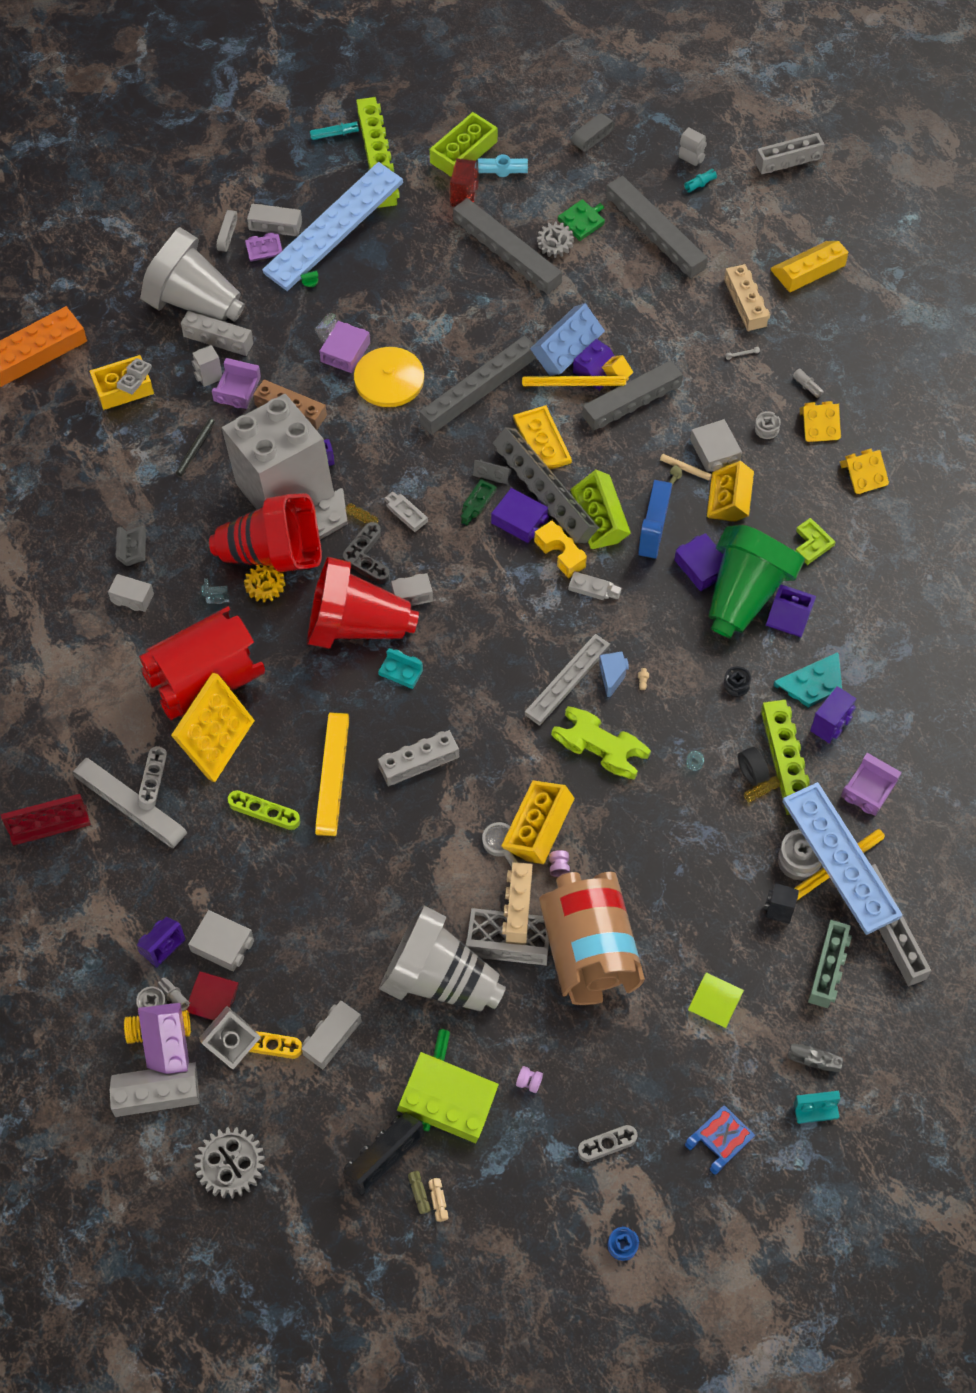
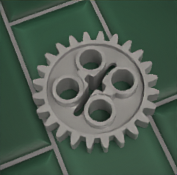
[194,1127,266,1199]

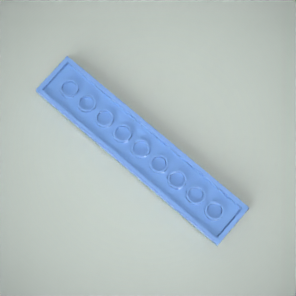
[262,162,403,291]

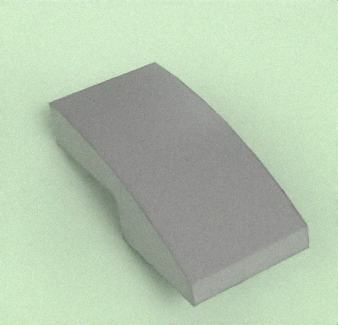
[117,358,152,394]

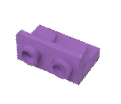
[245,233,282,262]

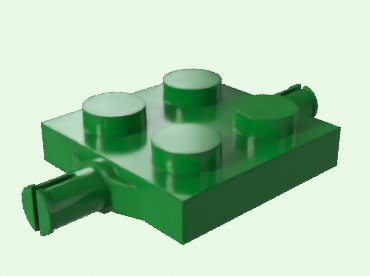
[557,199,605,241]

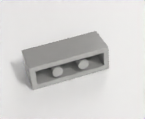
[247,204,302,237]
[302,1001,362,1070]

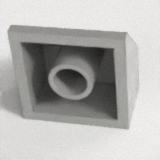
[199,1006,261,1069]

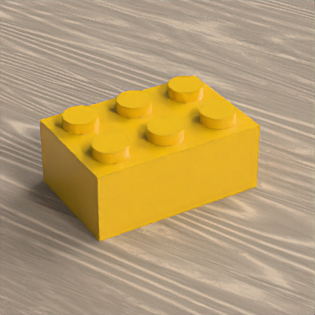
[90,355,154,410]

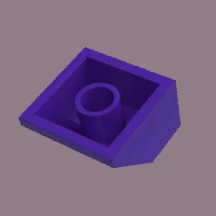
[573,339,615,391]
[136,917,186,968]

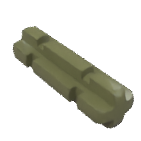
[408,1171,430,1214]

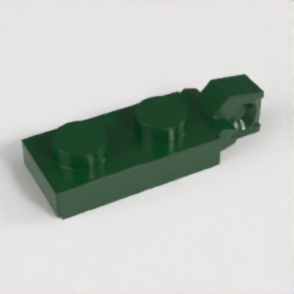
[461,479,497,525]

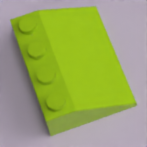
[397,1052,499,1143]

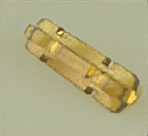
[345,503,379,524]
[744,776,780,802]

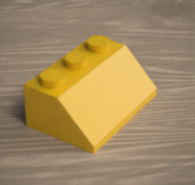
[707,461,754,522]

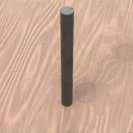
[176,418,215,476]

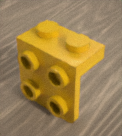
[799,401,841,442]
[840,448,889,494]

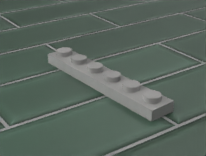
[525,634,610,725]

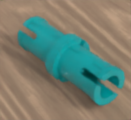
[684,169,717,193]

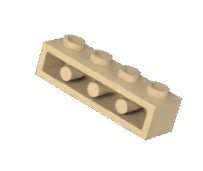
[724,264,770,331]
[502,862,532,945]

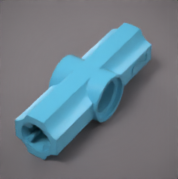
[478,154,528,177]

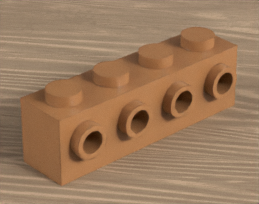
[253,380,327,430]

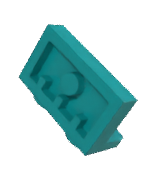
[378,648,423,689]
[793,1091,840,1124]

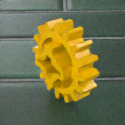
[244,565,285,602]

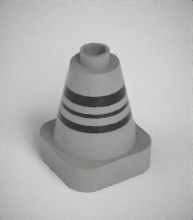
[379,905,506,1012]

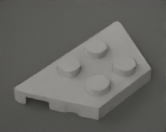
[315,488,348,540]

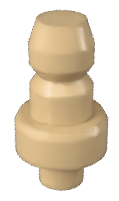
[638,668,649,690]

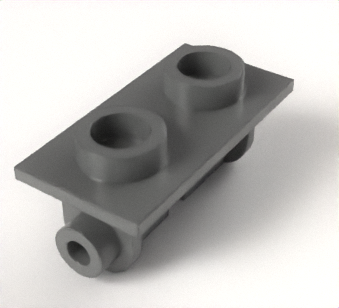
[473,459,511,484]

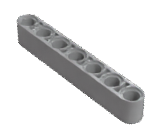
[72,758,187,848]

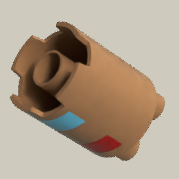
[539,872,645,1005]

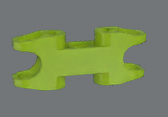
[552,706,651,779]

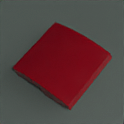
[185,971,239,1020]

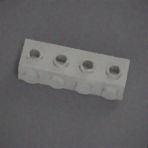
[755,133,825,175]
[181,311,253,356]
[378,730,459,786]

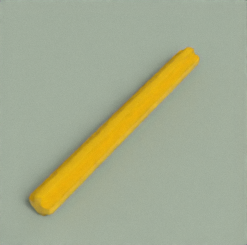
[522,376,626,386]
[794,829,885,900]

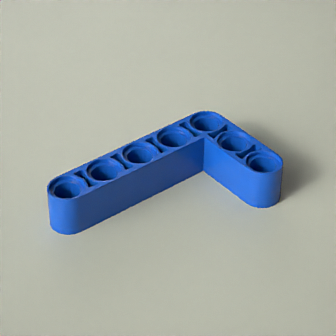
[638,480,672,559]

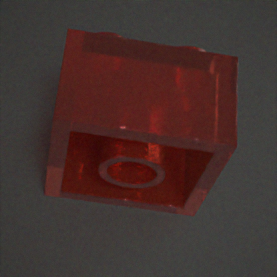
[450,158,479,207]

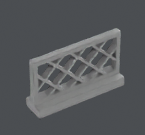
[466,908,549,966]

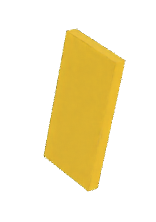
[513,405,572,470]

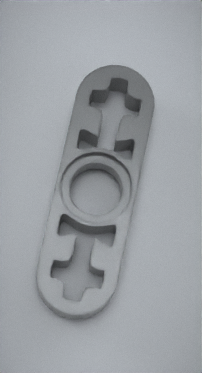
[217,210,237,252]
[578,1125,637,1162]

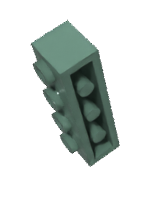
[808,920,852,1008]

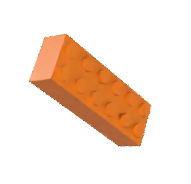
[0,306,87,387]

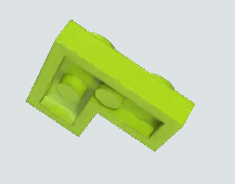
[796,518,835,565]

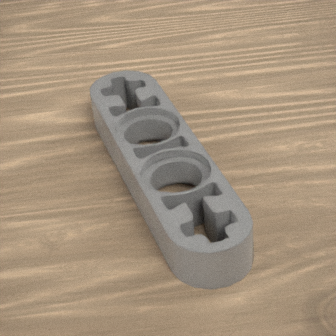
[138,746,167,810]

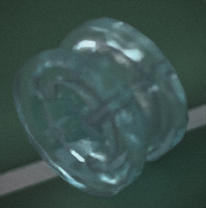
[686,751,704,771]

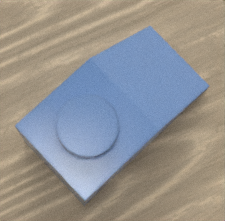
[599,652,629,697]

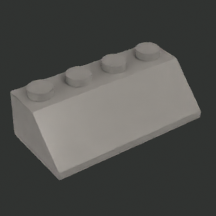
[110,1062,200,1117]

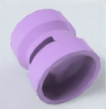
[549,851,570,877]
[516,1066,543,1093]

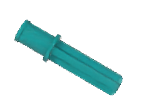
[310,121,359,140]

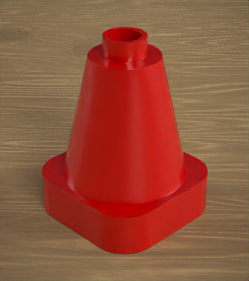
[307,557,419,649]

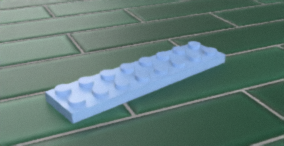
[782,782,903,935]

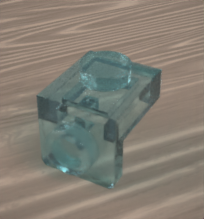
[201,579,229,604]

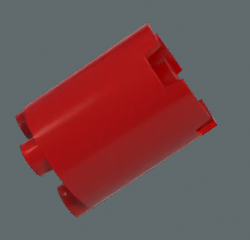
[139,606,265,721]

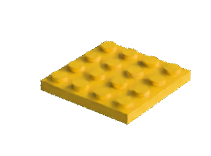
[171,673,255,782]

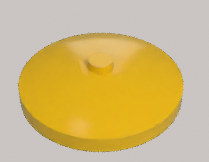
[354,347,424,407]

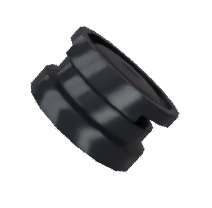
[724,666,751,697]

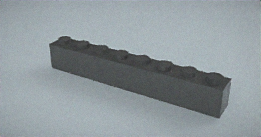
[606,176,708,278]
[453,198,562,294]
[419,335,536,435]

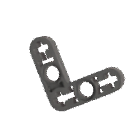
[343,522,390,584]

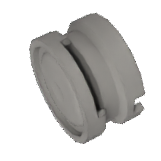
[755,411,781,439]
[136,986,167,1008]

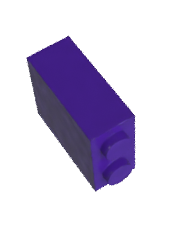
[491,488,549,543]
[674,533,723,591]

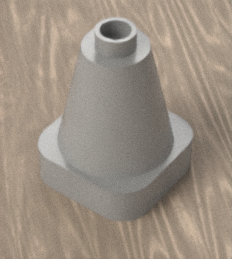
[140,227,245,322]

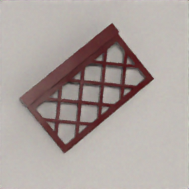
[1,794,91,846]

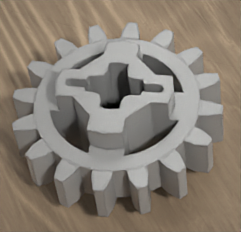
[537,222,574,258]

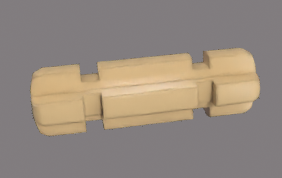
[428,1178,449,1222]

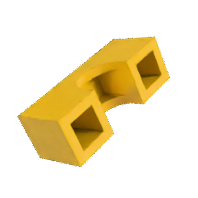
[534,521,587,578]

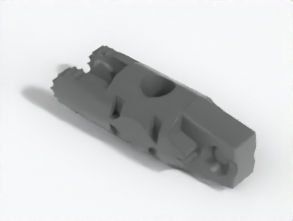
[787,1043,843,1072]

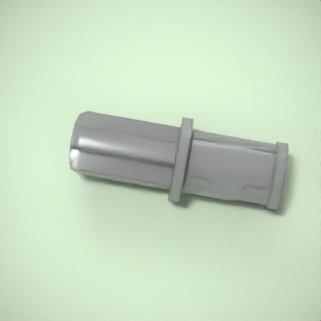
[793,369,823,398]
[158,978,190,1011]

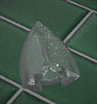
[315,313,337,343]

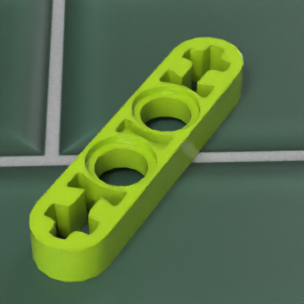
[228,791,300,830]

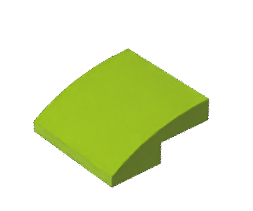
[688,973,744,1028]

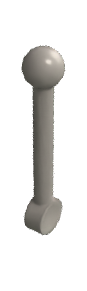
[725,347,760,360]

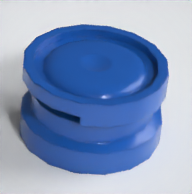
[607,1227,639,1261]

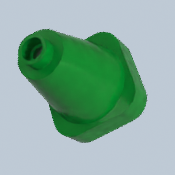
[708,525,805,638]

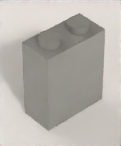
[690,419,742,473]
[188,910,254,972]

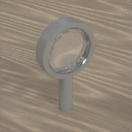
[482,822,518,867]

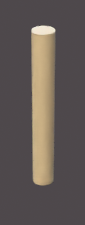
[660,454,712,481]

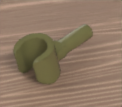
[670,465,682,485]

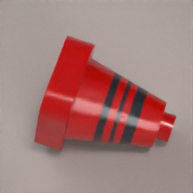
[209,493,322,572]

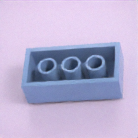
[530,303,605,376]

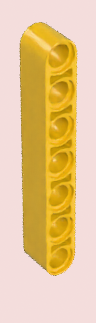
[316,713,349,836]

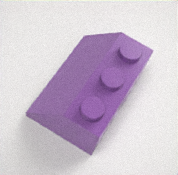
[138,1003,189,1074]

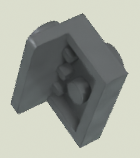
[115,526,146,566]

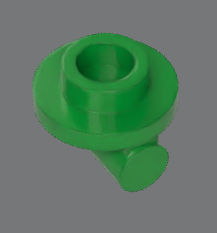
[300,271,318,287]

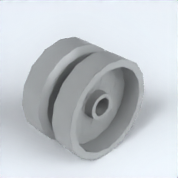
[778,829,822,881]

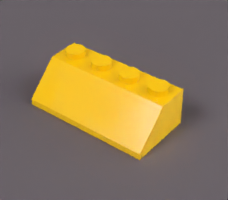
[771,241,848,292]
[501,780,575,864]

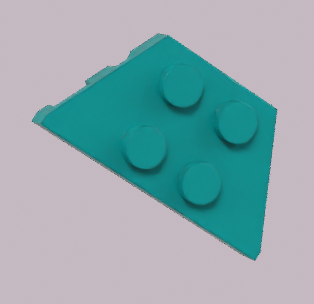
[774,652,842,708]

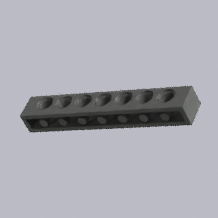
[493,427,599,544]

